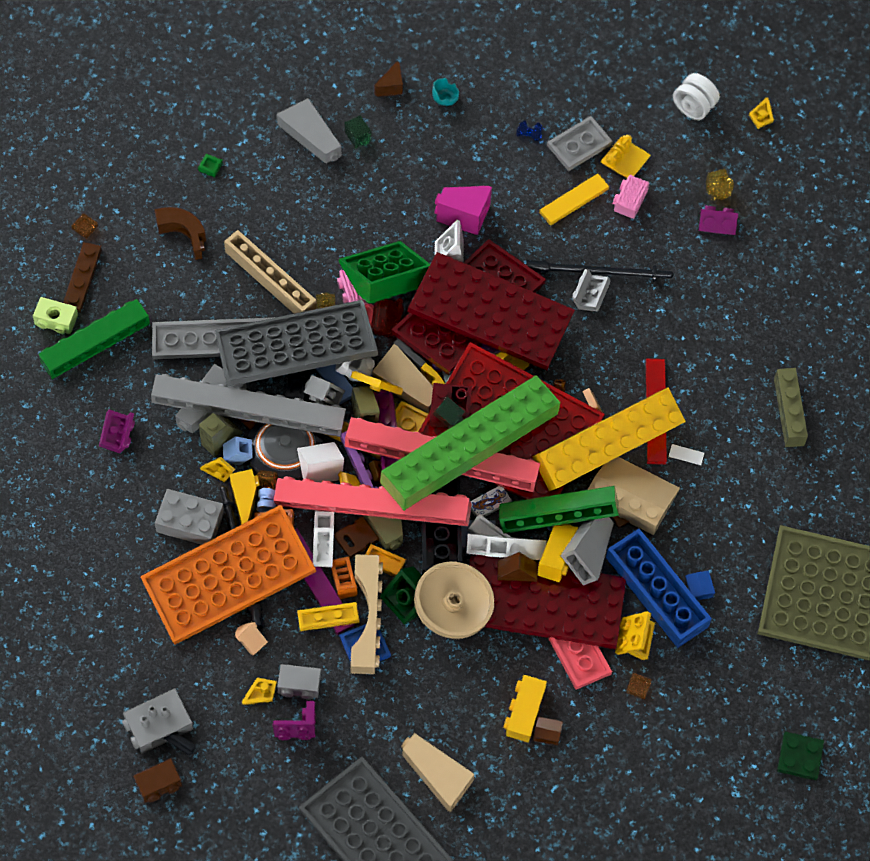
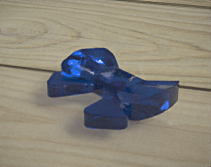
[516,121,543,141]

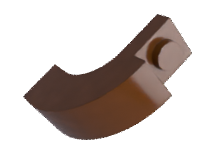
[154,207,206,260]

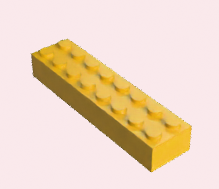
[532,387,686,491]

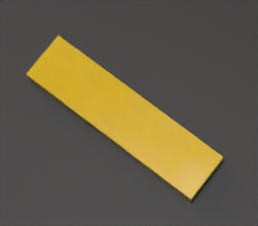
[540,174,609,226]

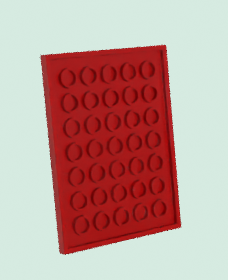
[418,342,605,500]

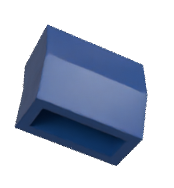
[685,571,715,601]

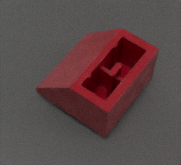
[429,383,472,428]

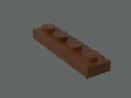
[63,242,102,313]

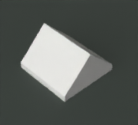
[435,220,464,263]
[297,442,344,483]

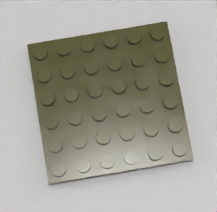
[757,525,870,661]

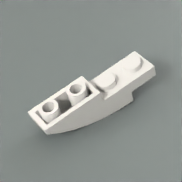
[466,533,546,560]

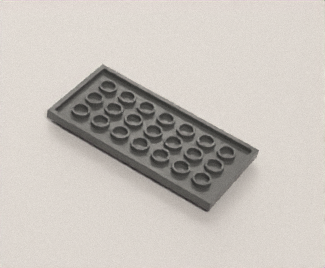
[215,300,378,387]
[299,757,453,861]

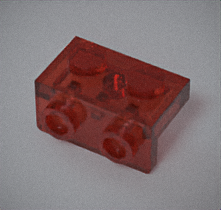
[371,298,404,338]

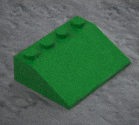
[339,241,430,304]

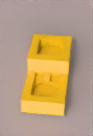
[421,363,445,386]

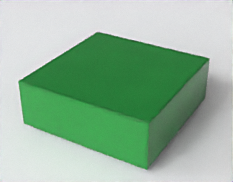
[198,154,223,177]

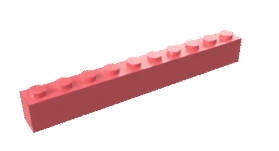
[345,417,540,492]
[274,477,472,526]

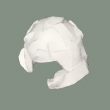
[335,357,375,382]

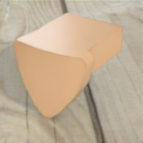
[582,388,603,413]
[235,622,268,655]

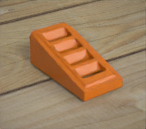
[331,556,358,599]

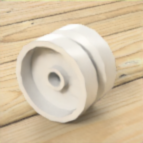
[673,73,720,120]

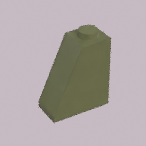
[351,386,380,423]
[199,413,243,457]
[363,515,403,551]

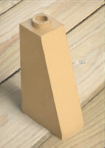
[372,344,433,414]
[402,733,475,812]

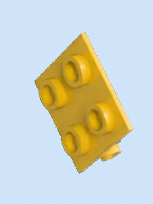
[601,135,651,179]

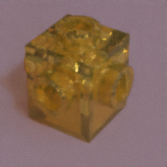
[706,169,734,200]

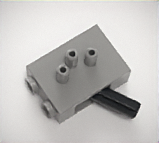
[122,689,196,755]

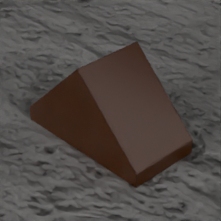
[375,62,403,97]
[498,552,537,582]

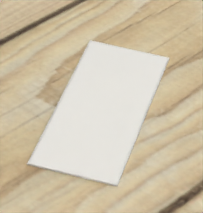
[669,444,704,465]

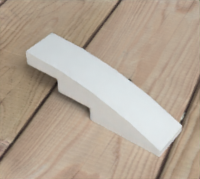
[313,510,334,567]

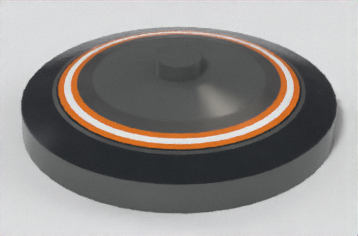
[247,422,323,482]

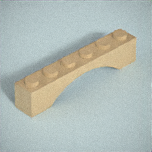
[351,555,383,674]

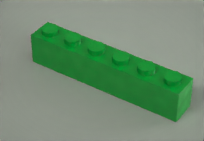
[39,299,150,379]
[499,486,619,534]

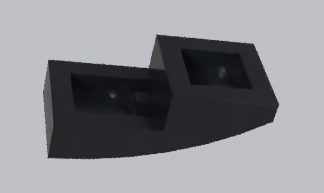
[285,377,307,401]

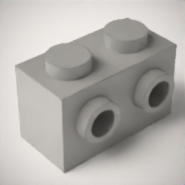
[304,375,345,406]
[277,664,321,700]

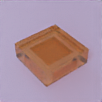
[72,213,98,239]
[257,470,278,490]
[626,673,652,700]

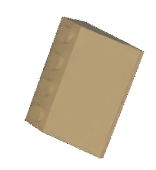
[587,457,680,535]

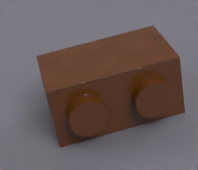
[133,759,182,803]

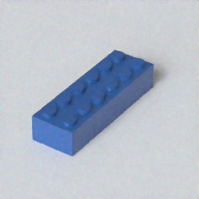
[606,528,712,648]

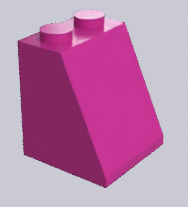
[434,186,492,235]

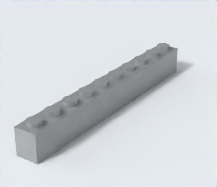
[151,374,346,437]

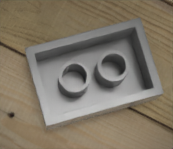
[155,489,224,545]

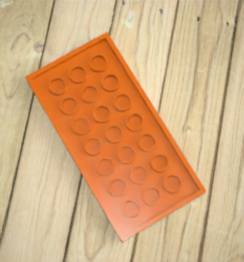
[140,505,317,645]

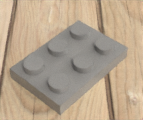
[547,116,612,171]

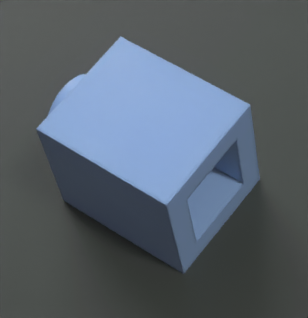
[223,436,253,465]

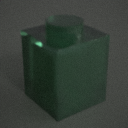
[344,115,371,148]
[433,396,465,429]

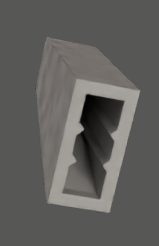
[277,99,341,163]
[175,364,247,433]
[560,517,614,585]

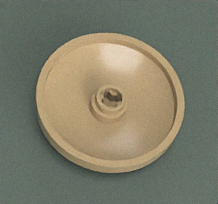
[414,562,494,639]

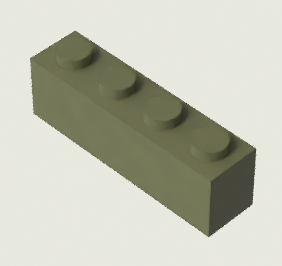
[774,368,808,447]

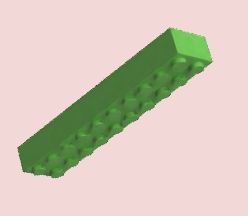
[380,375,560,511]

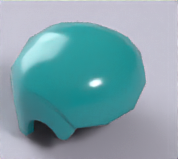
[432,78,459,106]

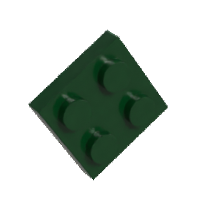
[777,731,824,781]

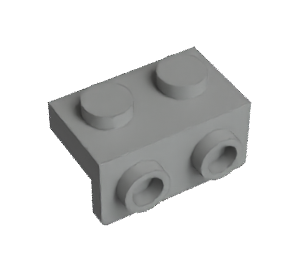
[572,269,611,312]

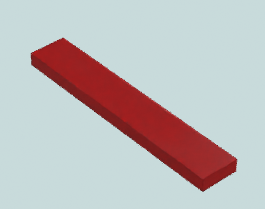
[645,359,667,465]

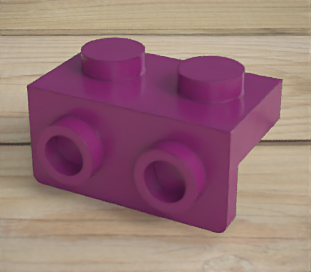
[698,206,738,235]
[99,409,135,453]

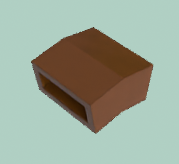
[533,717,563,746]

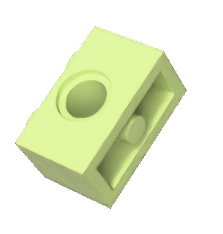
[33,297,78,334]

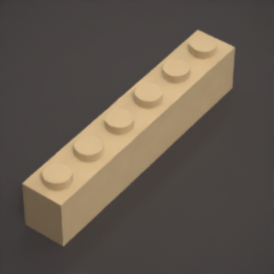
[224,230,316,314]

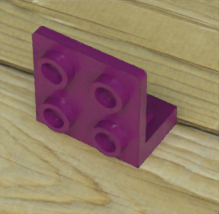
[273,701,316,740]

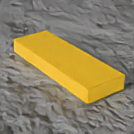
[297,602,359,631]

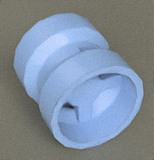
[256,488,276,512]

